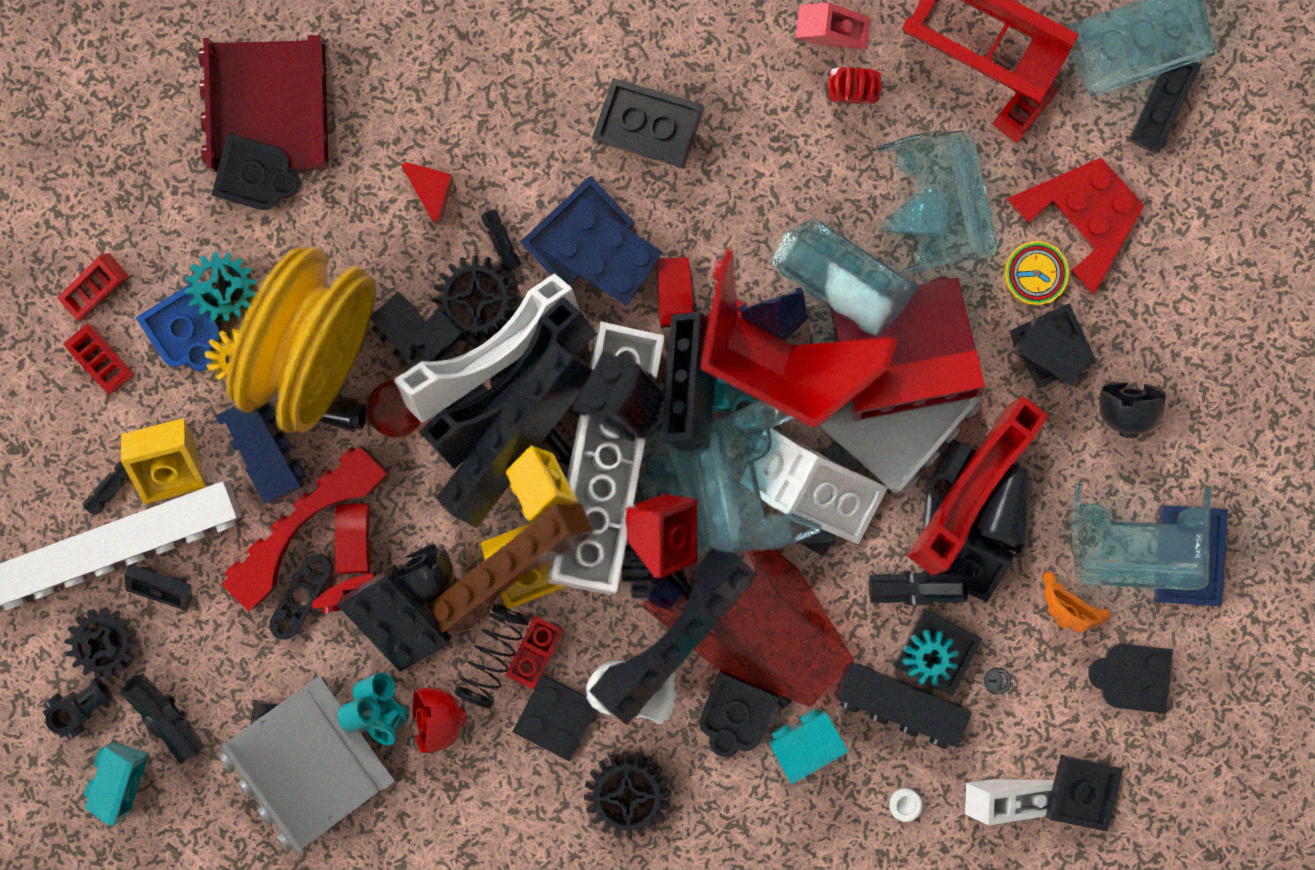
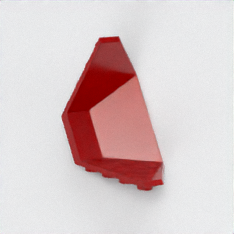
[701,248,897,428]

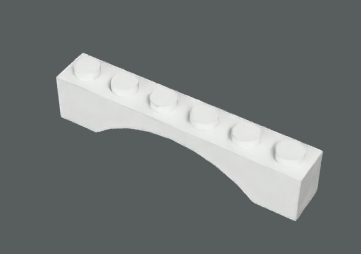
[394,273,580,423]

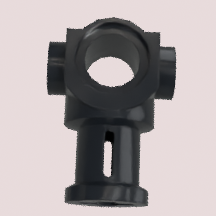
[42,678,113,741]

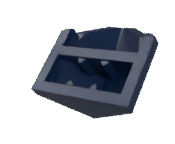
[739,287,808,341]

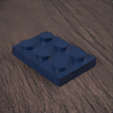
[520,176,635,285]
[546,198,663,307]
[1154,505,1228,606]

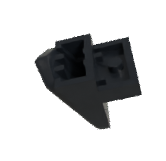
[573,350,665,443]

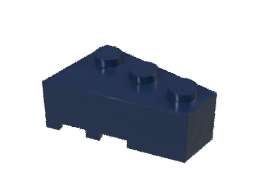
[215,402,306,504]

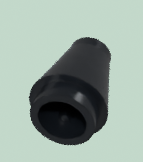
[318,400,367,432]

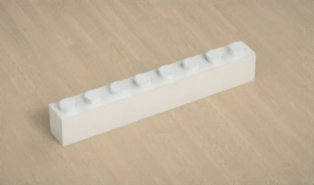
[0,481,242,611]

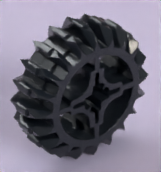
[432,255,520,343]
[584,750,671,839]

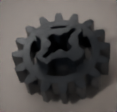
[622,543,656,599]
[64,607,139,679]

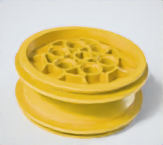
[226,247,376,433]

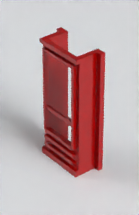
[901,0,1079,106]

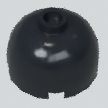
[1099,382,1166,438]
[389,544,453,604]

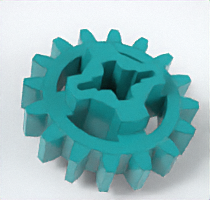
[184,251,256,323]

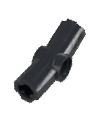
[922,439,976,532]
[869,571,969,605]
[121,673,205,764]

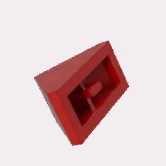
[401,162,454,225]

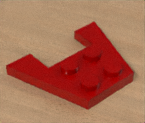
[1006,157,1144,294]

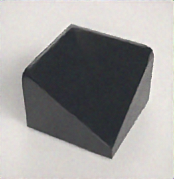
[794,522,836,556]

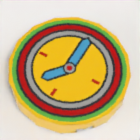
[1003,241,1069,306]

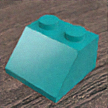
[768,708,849,785]
[84,742,149,826]

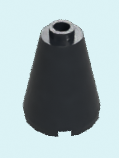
[968,464,1032,558]

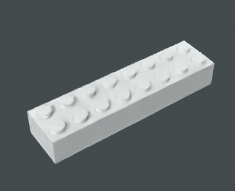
[547,322,665,595]

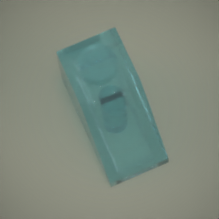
[881,188,950,238]

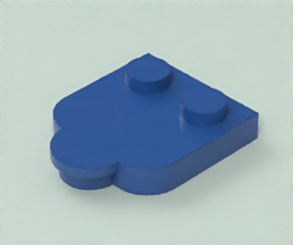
[136,284,221,371]

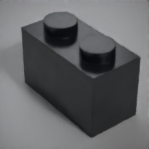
[1012,316,1094,386]

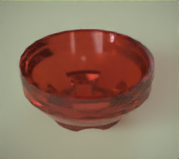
[367,379,422,438]

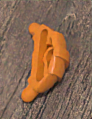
[1042,571,1111,633]

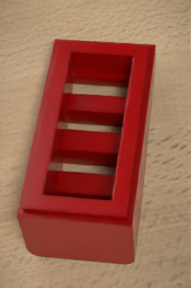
[992,84,1060,143]
[57,253,130,322]
[63,324,134,395]

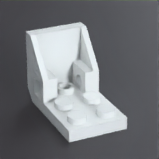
[739,426,888,544]

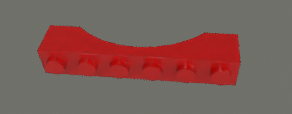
[907,396,1049,576]
[221,446,391,612]

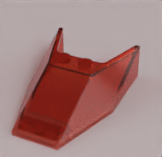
[641,506,853,708]

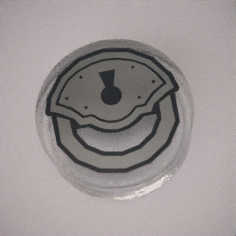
[980,664,1014,697]

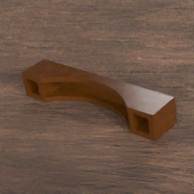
[429,503,595,633]

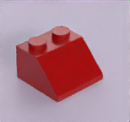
[625,494,698,578]

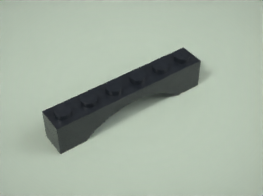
[419,297,597,470]
[589,541,758,726]

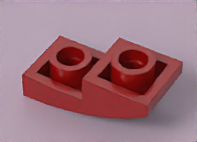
[655,257,693,328]
[335,504,372,574]
[312,571,377,613]
[505,616,564,690]

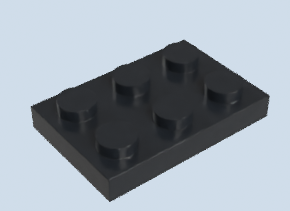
[592,78,705,169]
[337,569,451,672]

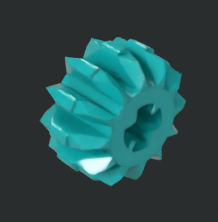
[902,629,959,686]

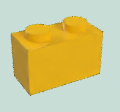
[505,446,578,523]

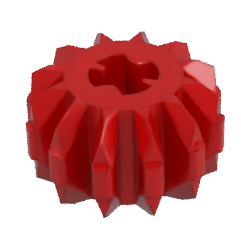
[827,67,882,105]

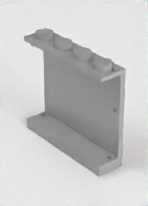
[818,393,984,493]
[218,676,395,854]

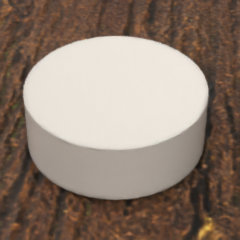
[889,788,922,822]

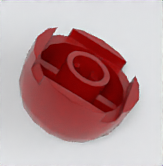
[412,687,466,753]

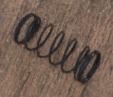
[454,604,530,709]

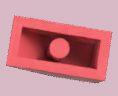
[796,3,870,50]

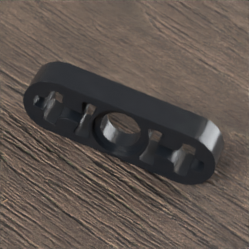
[269,554,333,640]

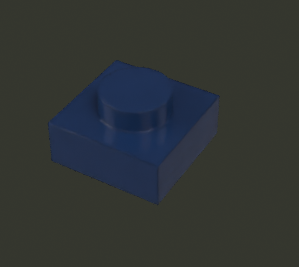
[647,577,683,611]

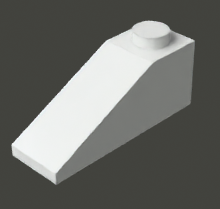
[965,779,1054,825]

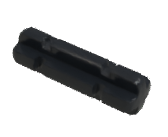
[481,209,521,271]
[83,460,130,515]

